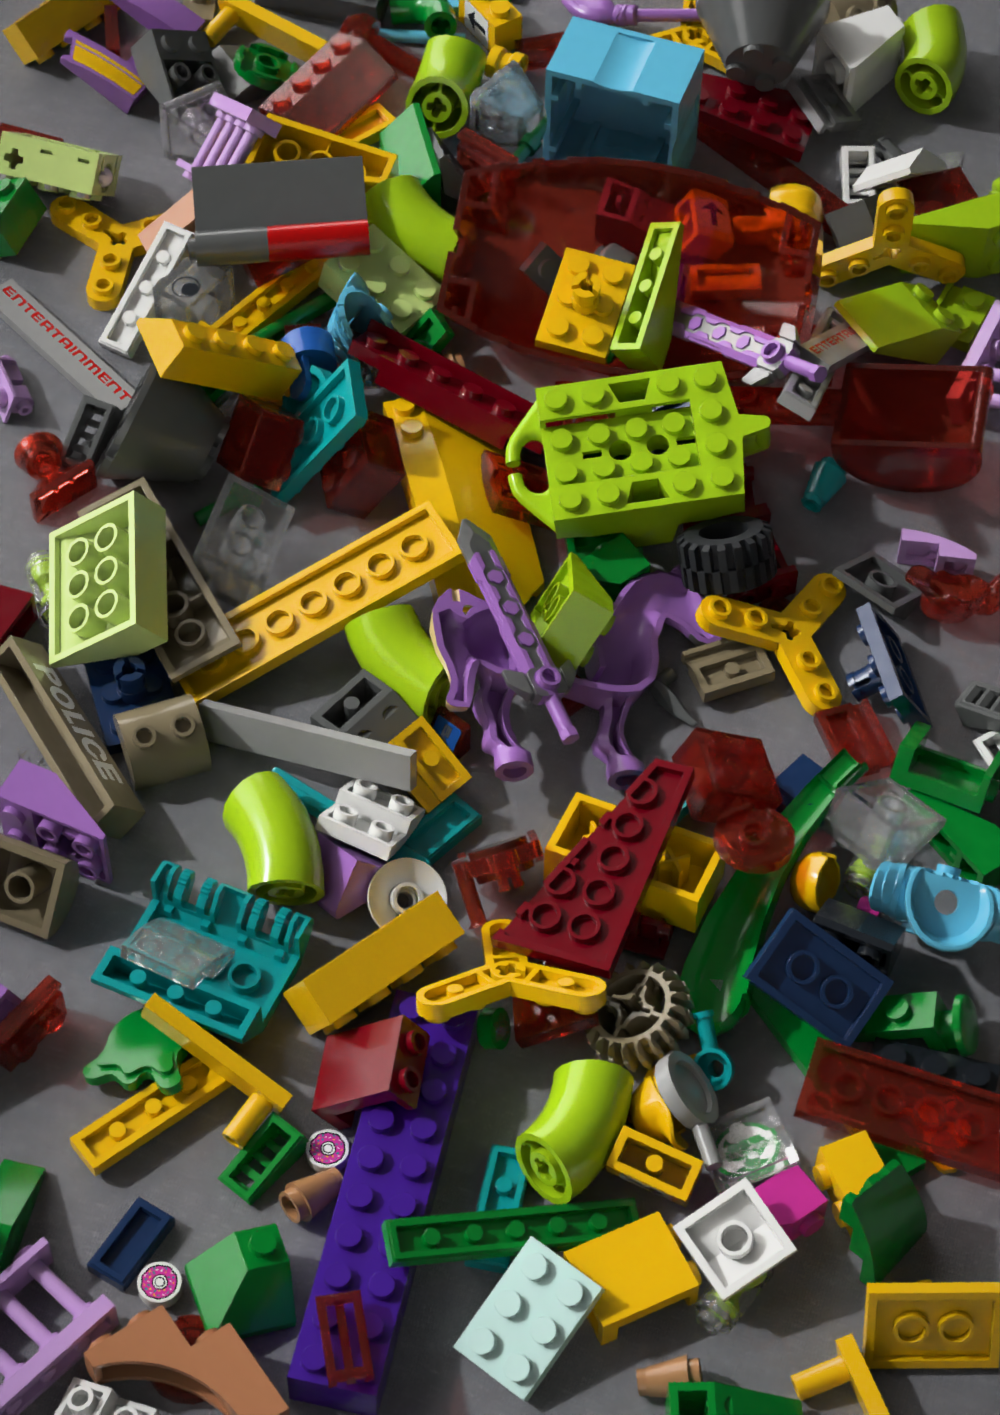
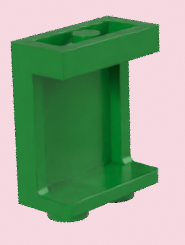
[888,721,1000,814]

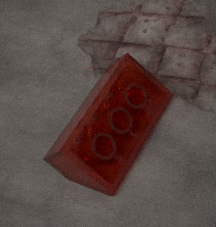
[258,32,398,136]

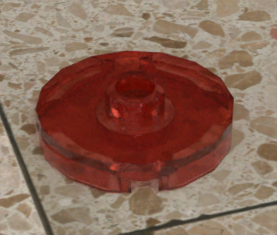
[713,804,795,874]

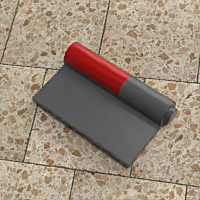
[188,156,370,267]

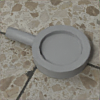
[654,1051,723,1171]

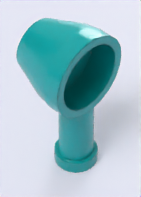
[693,1009,735,1091]

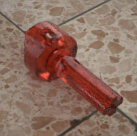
[336,13,422,79]

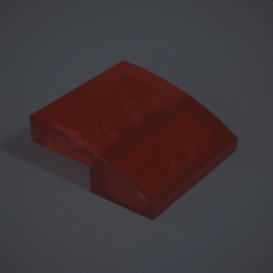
[481,449,553,531]

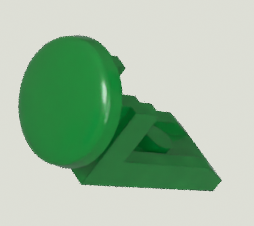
[854,991,979,1057]

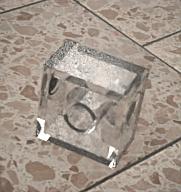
[153,257,236,326]

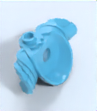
[325,272,394,365]
[869,861,1000,952]

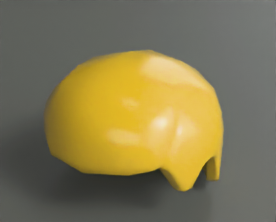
[790,851,841,913]

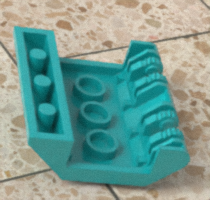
[90,860,314,1044]

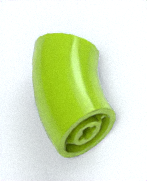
[894,4,967,115]
[405,35,487,139]
[365,175,471,287]
[344,604,451,728]
[222,771,325,906]
[515,1059,634,1204]

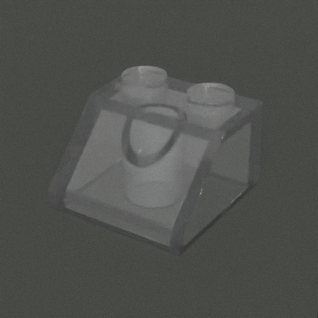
[821,777,947,871]

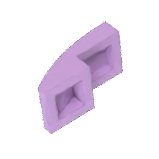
[897,528,977,583]

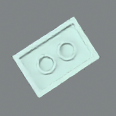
[453,1236,605,1402]

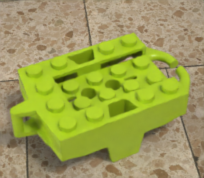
[505,361,771,547]

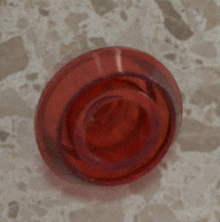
[14,431,63,479]

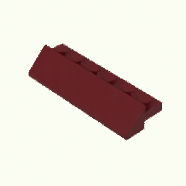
[348,318,563,455]

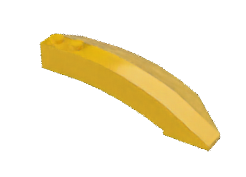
[383,397,545,615]

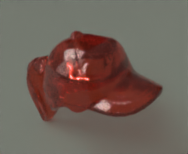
[905,565,1000,624]

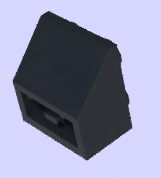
[812,898,906,978]

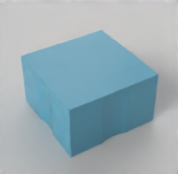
[542,16,705,190]

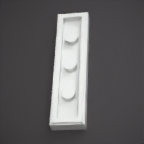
[98,221,195,360]

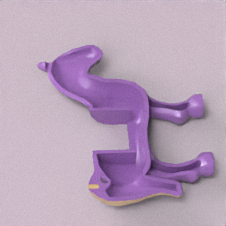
[429,564,722,790]

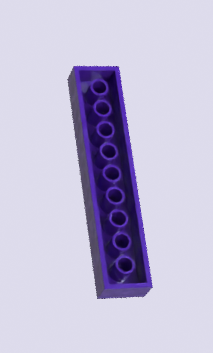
[287,989,479,1415]

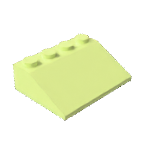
[49,490,168,668]

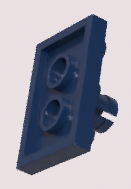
[846,602,933,728]
[83,649,175,755]
[742,908,894,1051]

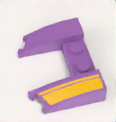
[60,0,205,114]

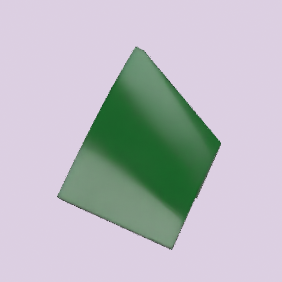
[839,1159,927,1285]

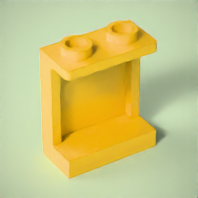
[563,1211,702,1346]

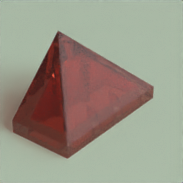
[29,458,98,523]

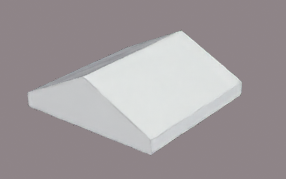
[853,148,947,193]
[673,1177,797,1302]

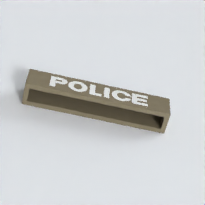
[0,635,146,840]

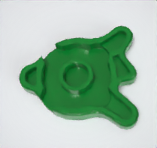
[82,1008,189,1096]

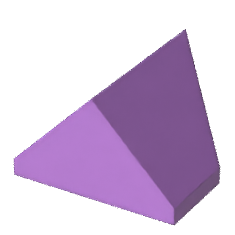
[316,832,388,920]

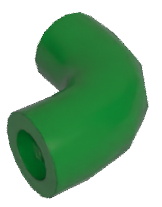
[389,0,457,38]

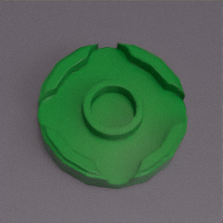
[233,43,300,92]

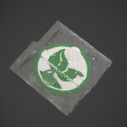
[691,1096,801,1195]

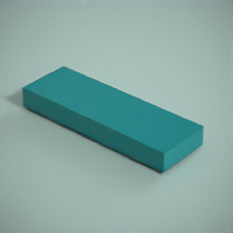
[464,1144,529,1274]

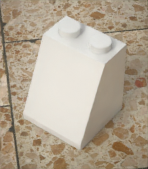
[812,5,905,111]

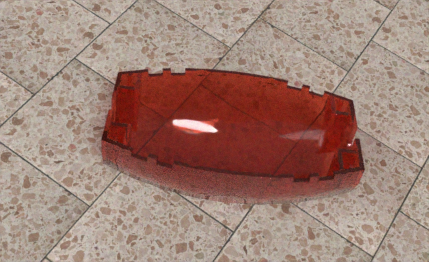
[436,156,823,383]

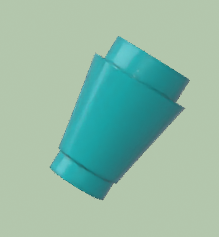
[801,456,848,512]

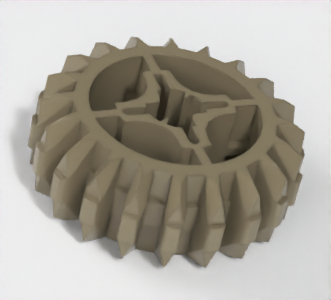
[582,960,696,1073]

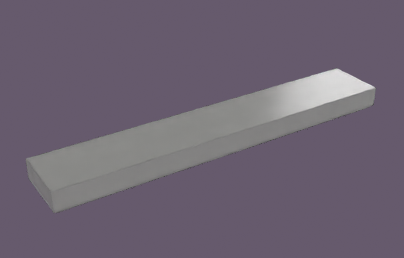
[198,699,417,792]

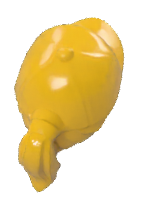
[627,1054,697,1151]

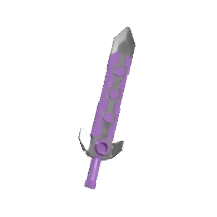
[672,300,827,387]
[457,519,579,745]

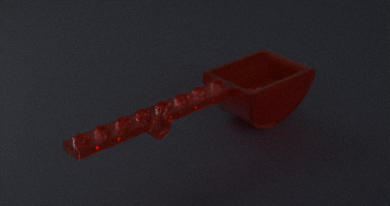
[555,363,995,493]

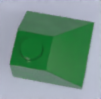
[184,1223,297,1339]

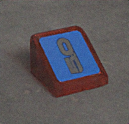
[431,705,471,760]

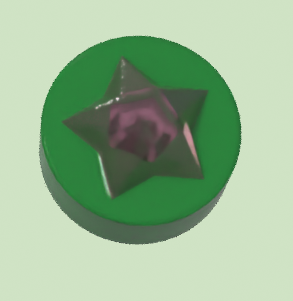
[477,1008,511,1050]

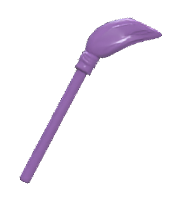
[561,0,701,26]

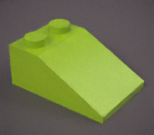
[898,192,1000,278]
[833,282,962,364]
[531,552,616,671]

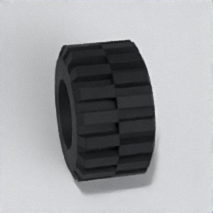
[676,516,777,595]

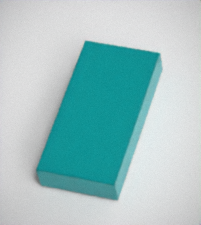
[404,793,482,865]

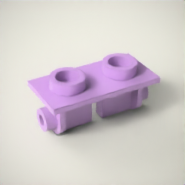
[0,355,34,423]

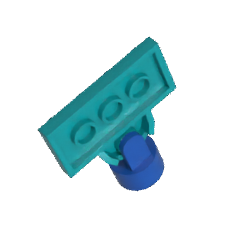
[265,326,368,506]

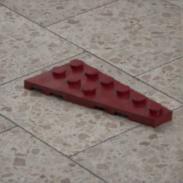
[698,73,813,163]
[491,758,695,979]

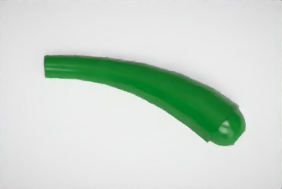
[680,748,869,1036]

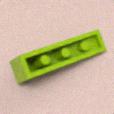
[610,221,684,371]

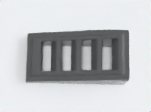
[56,395,123,475]
[955,681,1000,731]

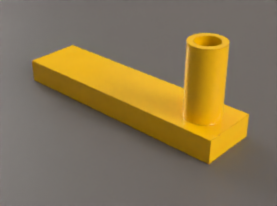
[202,0,332,72]
[141,992,293,1150]
[790,1333,890,1415]

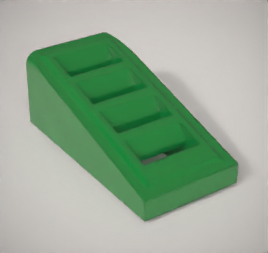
[217,1111,309,1206]

